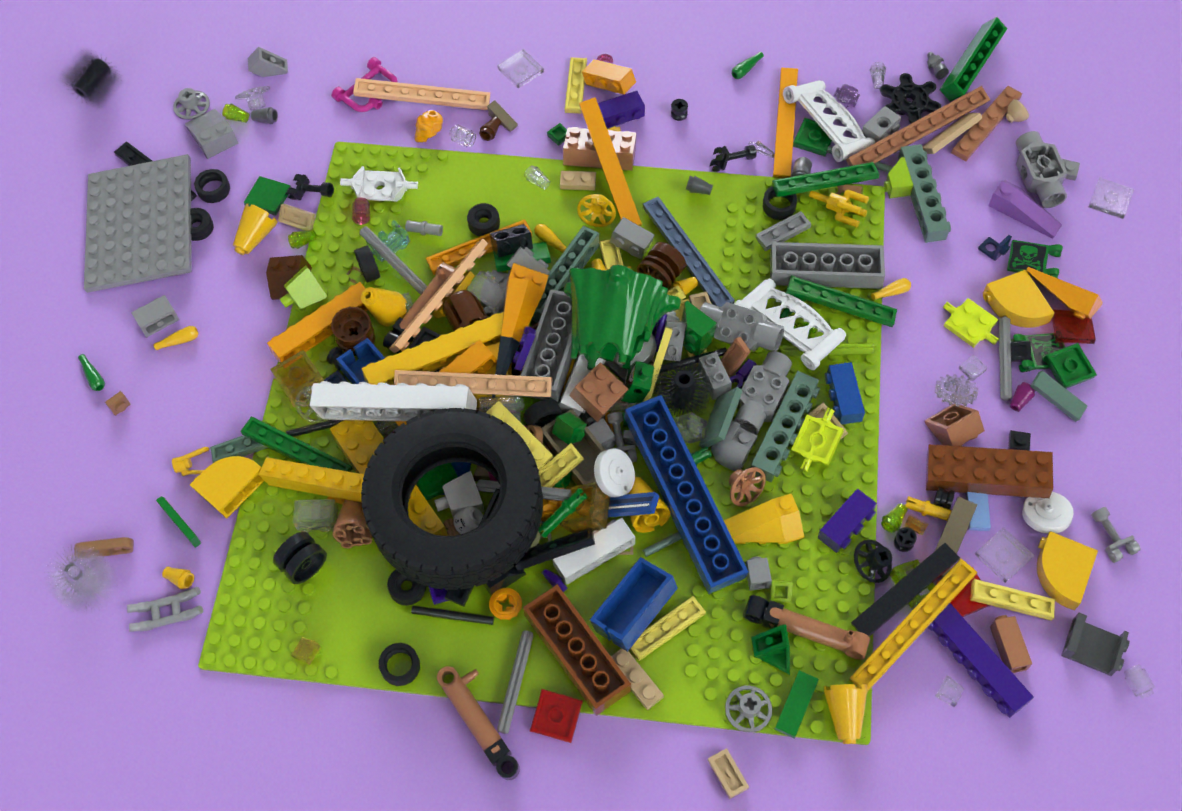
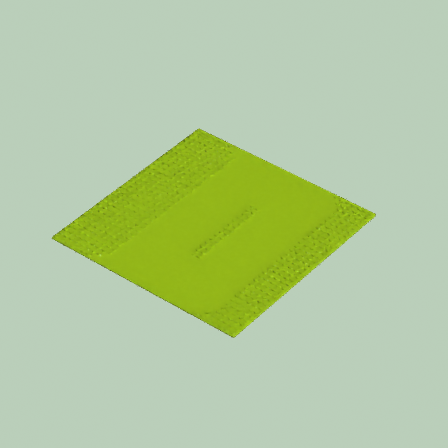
[198,142,885,745]

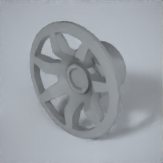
[173,88,210,119]
[725,686,772,732]

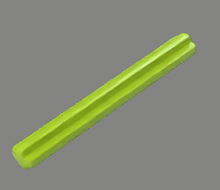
[780,343,874,356]

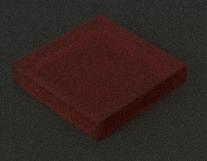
[1052,310,1096,344]

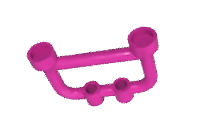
[331,57,398,112]

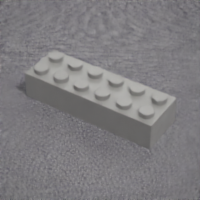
[770,242,885,289]
[521,290,572,403]

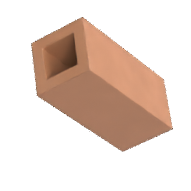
[990,615,1032,673]

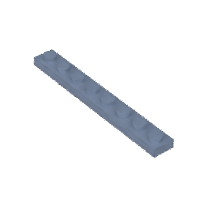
[643,197,735,307]

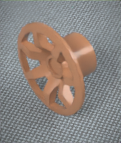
[729,467,766,507]

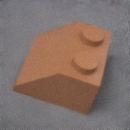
[925,403,985,446]

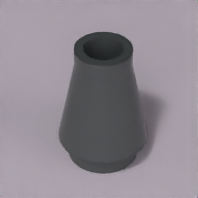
[686,176,713,195]

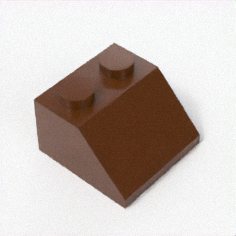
[266,255,312,300]

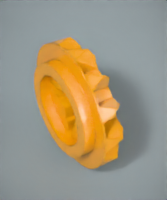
[489,588,522,620]

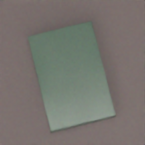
[699,387,742,448]

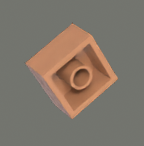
[569,362,628,422]

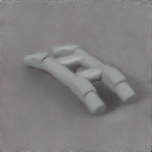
[127,587,203,632]

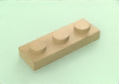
[611,648,664,710]

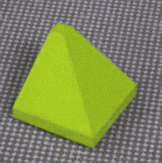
[770,578,792,603]

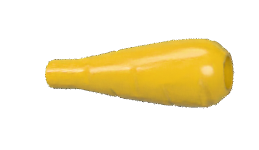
[534,224,567,253]
[871,278,911,300]
[153,326,199,350]

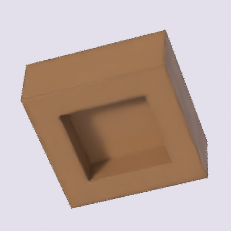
[105,391,131,416]

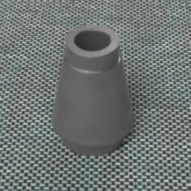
[251,107,278,124]

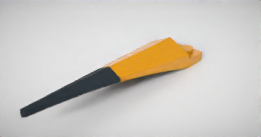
[492,263,549,399]

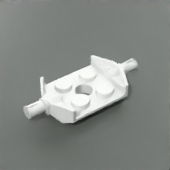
[340,166,418,202]

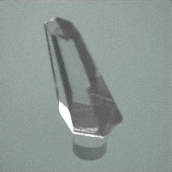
[748,140,774,158]

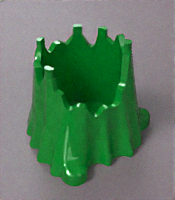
[564,265,681,370]

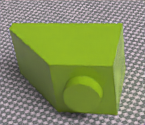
[884,157,913,199]

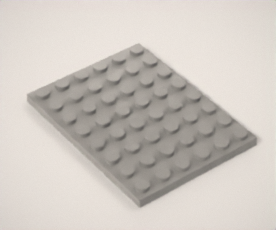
[84,154,192,293]

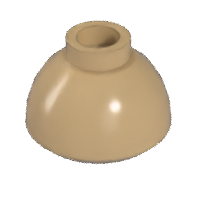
[1005,100,1029,123]

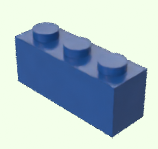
[825,362,865,424]

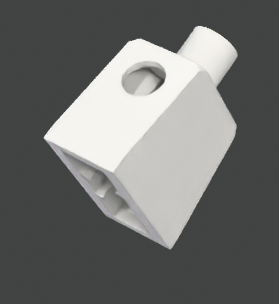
[434,471,485,517]

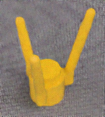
[172,447,209,476]

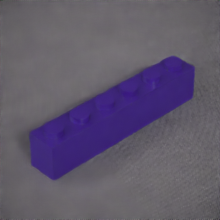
[927,603,1034,718]

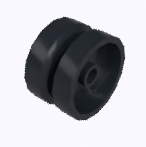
[273,531,327,585]

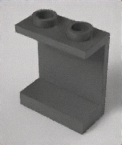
[1061,612,1130,676]

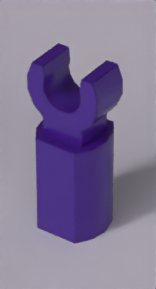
[730,359,757,389]

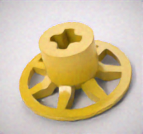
[577,194,616,227]

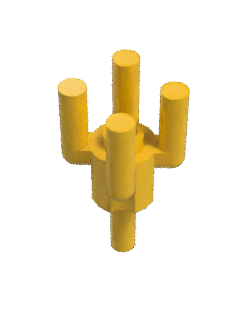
[809,190,869,228]

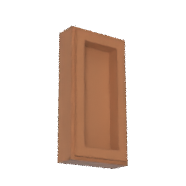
[721,337,751,376]

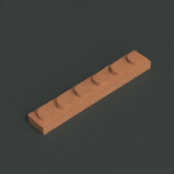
[951,86,1023,161]

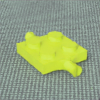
[943,298,999,348]
[791,408,844,472]

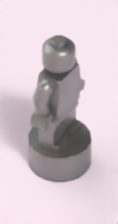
[927,52,949,79]

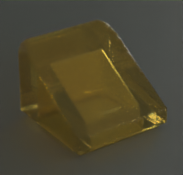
[905,514,929,535]
[291,637,320,665]

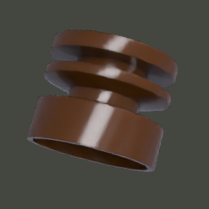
[637,242,686,289]
[331,307,375,356]

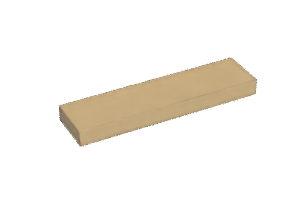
[922,113,982,154]

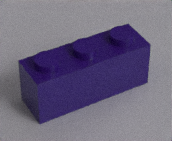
[598,91,645,129]
[818,489,877,553]

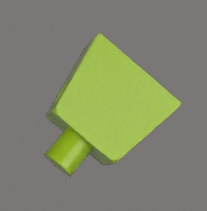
[280,266,328,309]

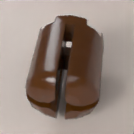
[443,290,489,332]

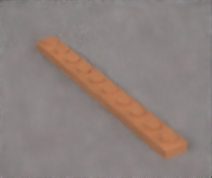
[846,86,990,166]

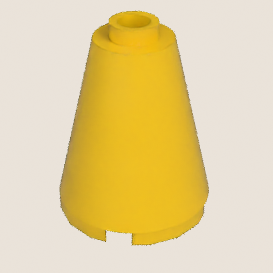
[233,204,278,255]
[361,287,407,327]
[626,477,671,533]
[824,684,868,744]

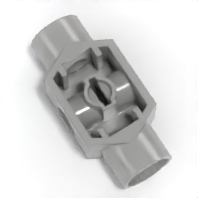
[1016,131,1068,208]
[700,302,784,352]
[734,351,792,435]

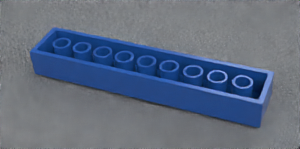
[624,395,749,594]

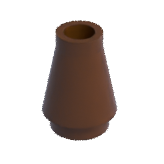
[479,117,501,141]

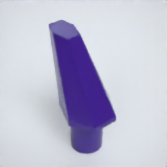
[541,569,568,592]

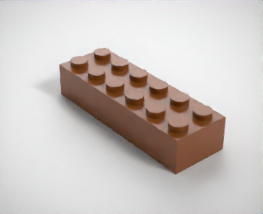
[926,444,1053,498]
[523,584,631,716]

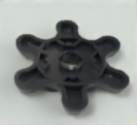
[880,73,941,124]

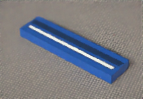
[590,492,659,518]

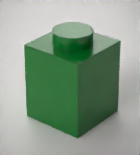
[552,412,587,445]

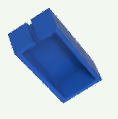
[336,338,385,384]
[590,557,678,652]

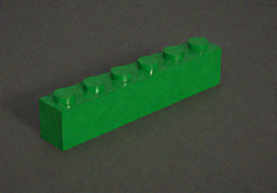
[939,17,1007,102]

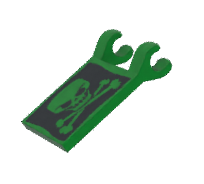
[1007,240,1063,278]
[1011,333,1065,373]

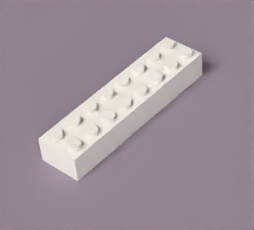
[310,381,477,421]

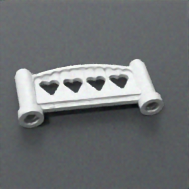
[783,80,875,162]
[734,279,846,370]

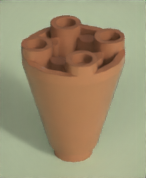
[333,500,373,548]

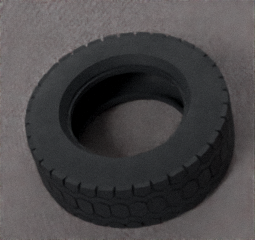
[361,408,543,590]

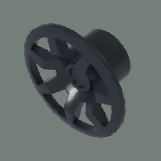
[854,539,892,583]

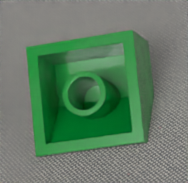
[681,301,717,355]

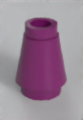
[1009,382,1035,412]

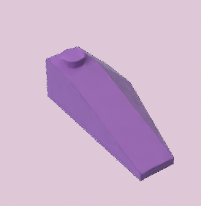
[988,180,1062,239]

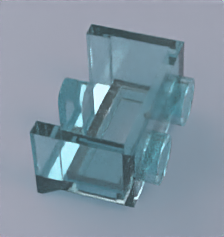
[366,220,410,262]

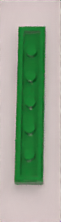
[772,162,880,197]
[786,275,897,327]
[241,416,352,472]

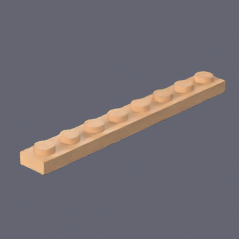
[353,78,490,110]
[389,239,488,353]
[394,370,552,397]

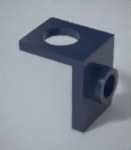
[978,235,1012,261]

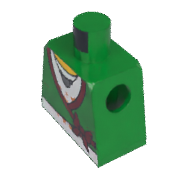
[621,361,654,405]

